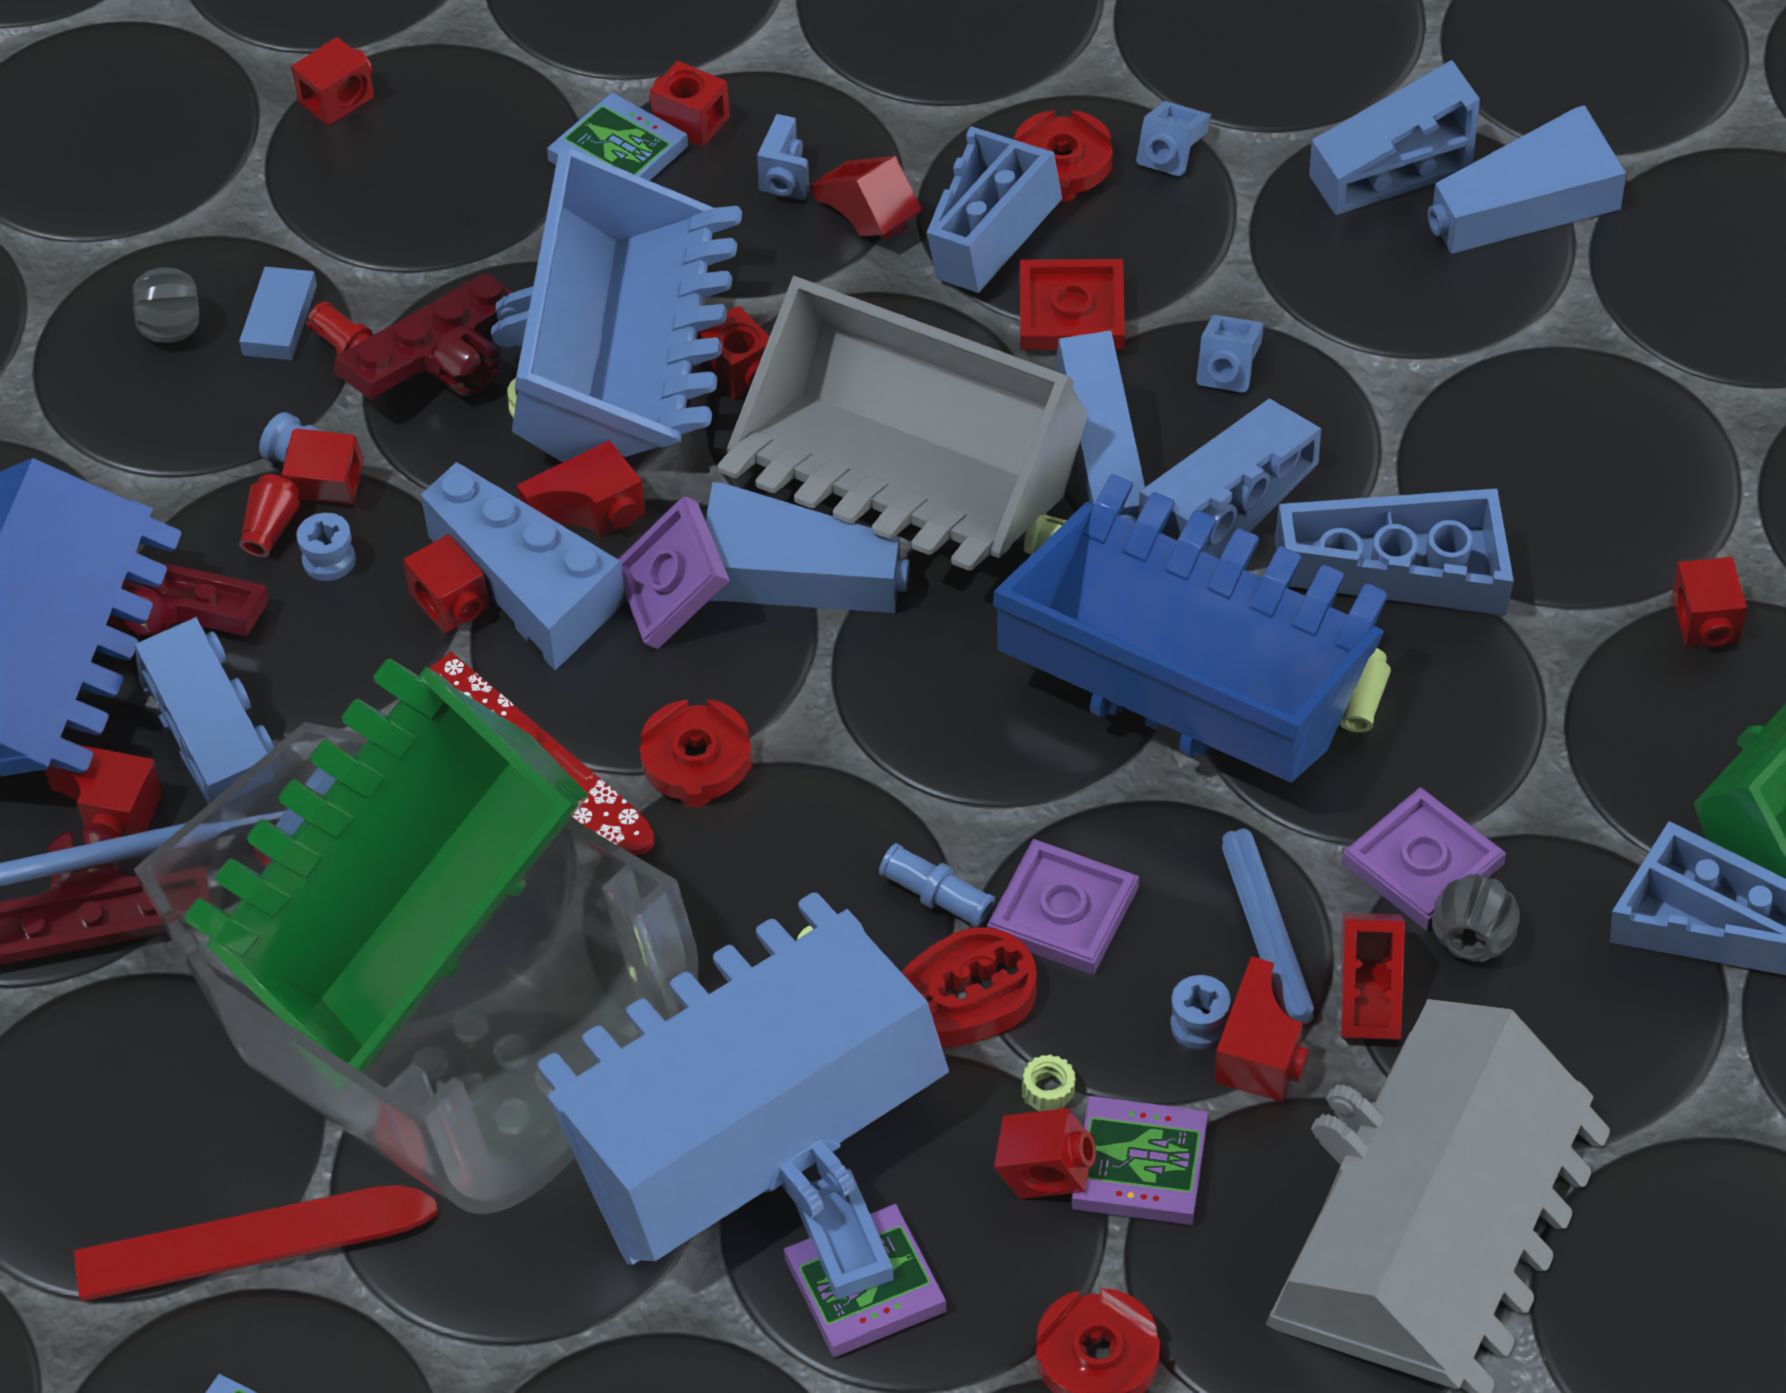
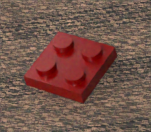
[1020,259,1125,350]

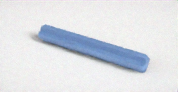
[1222,828,1314,1024]

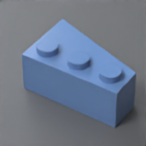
[1309,60,1480,215]
[927,126,1062,293]
[135,617,276,806]
[1610,821,1786,975]

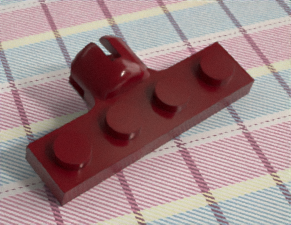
[334,273,514,400]
[106,559,268,660]
[0,828,209,965]

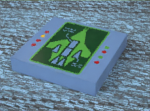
[547,92,688,181]

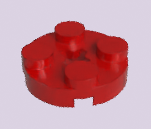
[1014,110,1113,202]
[639,699,753,808]
[1036,1288,1160,1393]

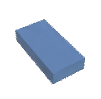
[239,267,317,360]
[795,1169,894,1300]

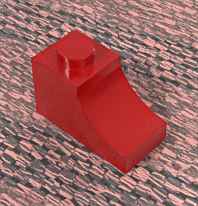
[809,156,922,239]
[516,440,646,538]
[45,745,163,838]
[1340,913,1405,1039]
[1214,956,1309,1102]

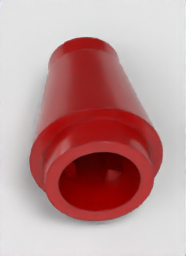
[239,474,300,557]

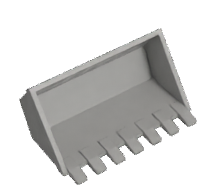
[718,275,1088,570]

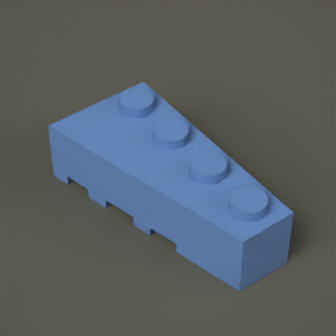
[1139,398,1321,559]
[1275,488,1514,616]

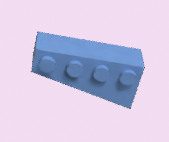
[421,462,626,671]

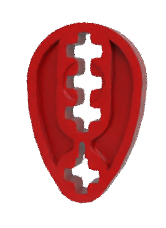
[901,927,1037,1048]

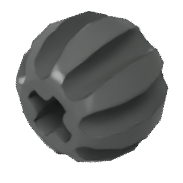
[132,267,199,343]
[1432,874,1520,962]

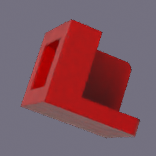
[282,428,364,506]

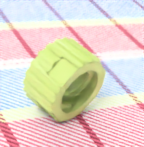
[1022,1055,1076,1111]

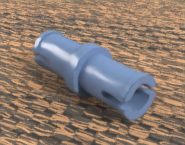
[879,843,996,927]

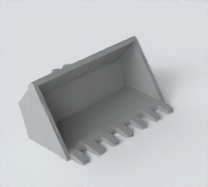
[1265,999,1610,1393]

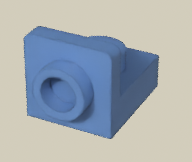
[1136,101,1211,176]
[757,114,809,200]
[1196,315,1264,392]

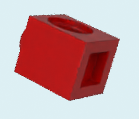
[291,37,374,126]
[649,61,730,147]
[697,305,770,401]
[403,534,490,634]
[1671,557,1747,648]
[994,1108,1096,1199]

